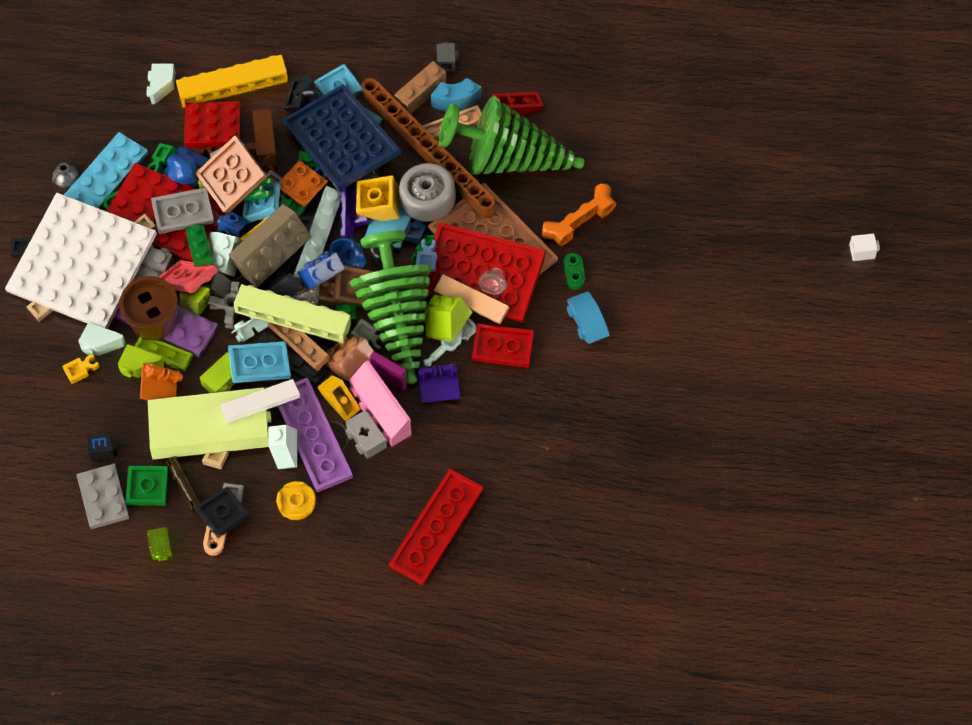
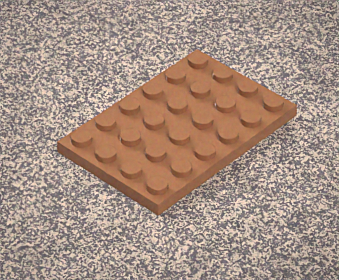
[428,183,558,275]

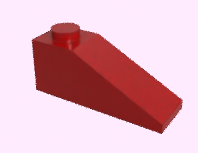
[484,92,544,116]

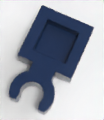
[404,219,429,244]

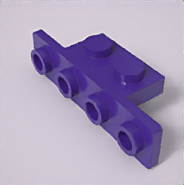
[340,183,371,239]

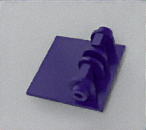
[418,364,460,403]

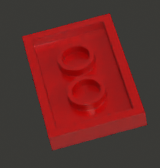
[472,324,534,368]

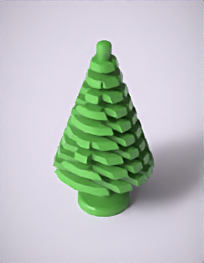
[439,96,585,175]
[349,230,431,384]

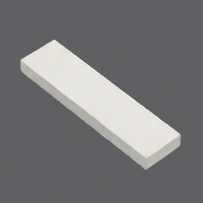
[220,379,300,424]

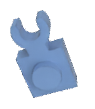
[416,239,437,272]

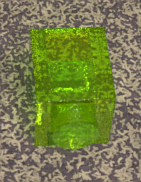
[147,527,172,561]

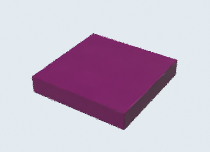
[370,351,407,391]

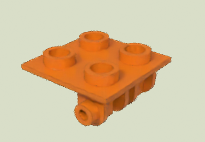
[278,160,328,207]
[140,362,183,400]

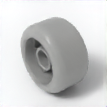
[399,163,456,222]

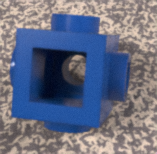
[217,211,248,239]

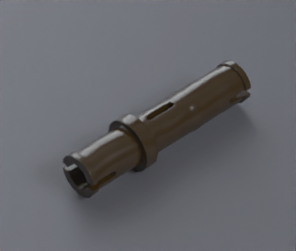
[165,456,201,512]

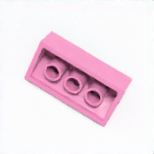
[349,361,411,447]

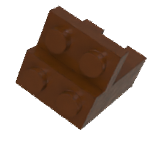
[244,109,278,173]

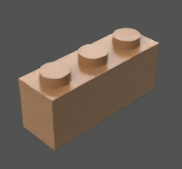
[395,61,446,114]

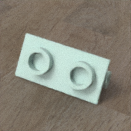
[231,317,270,342]

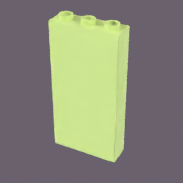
[148,388,271,460]

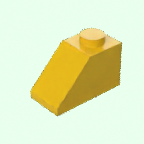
[317,376,361,421]

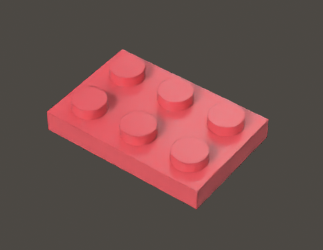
[159,260,218,293]

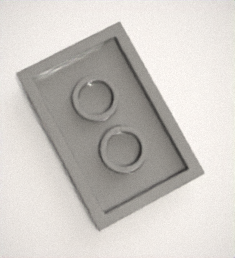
[151,188,214,234]
[76,464,129,529]

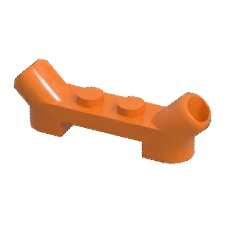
[542,184,616,246]

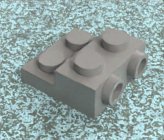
[133,244,174,281]

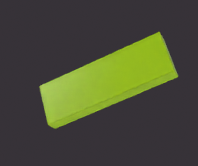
[134,337,194,372]

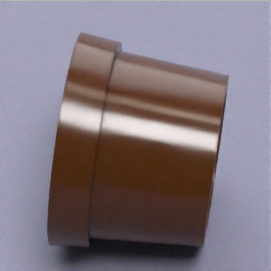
[119,276,177,340]

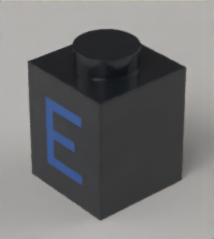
[87,433,117,461]

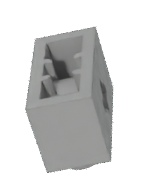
[345,410,387,459]

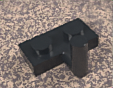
[284,76,322,112]

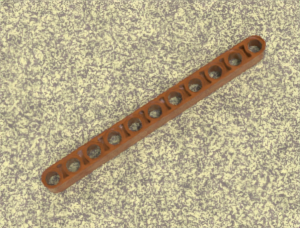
[362,78,495,218]

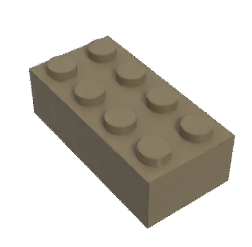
[228,204,312,288]

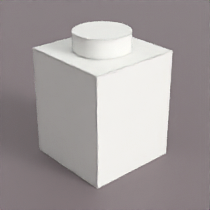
[849,234,880,261]

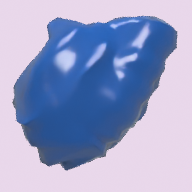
[167,154,198,185]
[330,238,366,269]

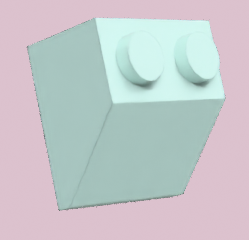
[208,231,243,277]

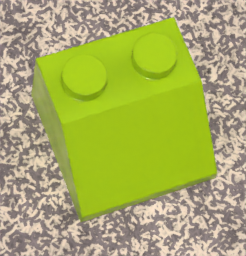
[425,295,472,342]

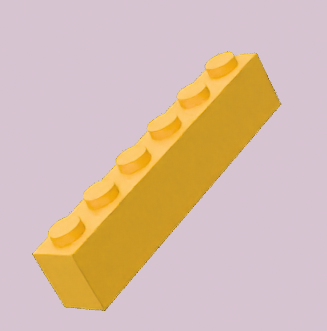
[176,55,288,108]

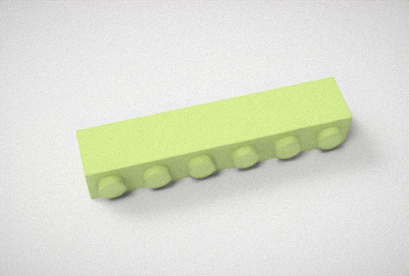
[234,284,351,344]

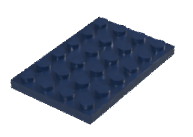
[282,84,401,191]

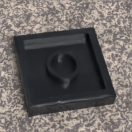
[195,487,250,539]

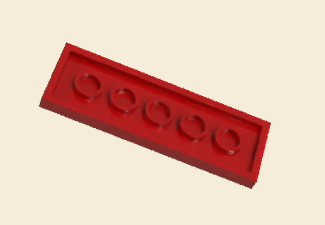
[389,469,484,586]

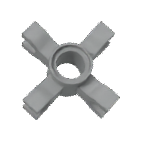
[209,281,240,329]

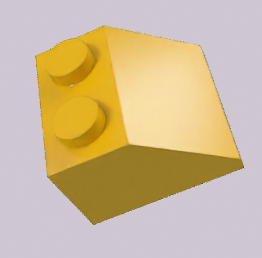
[356,176,399,221]

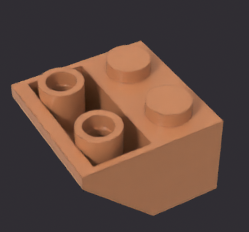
[324,335,374,381]

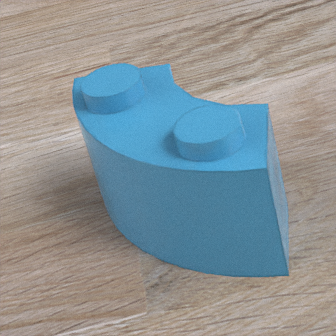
[431,78,482,111]
[566,292,610,344]

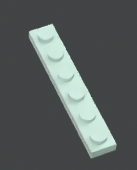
[293,186,342,283]

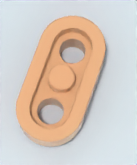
[203,526,227,556]

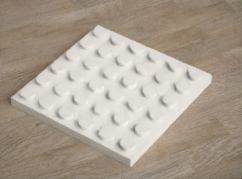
[5,193,157,329]

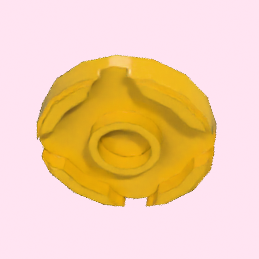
[276,481,316,520]

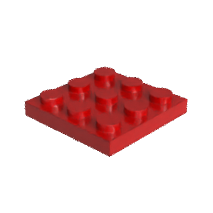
[184,101,241,148]

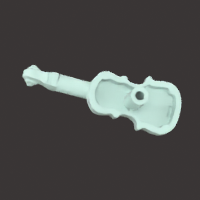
[424,318,476,367]

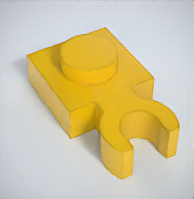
[62,354,99,384]

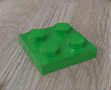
[126,466,169,506]

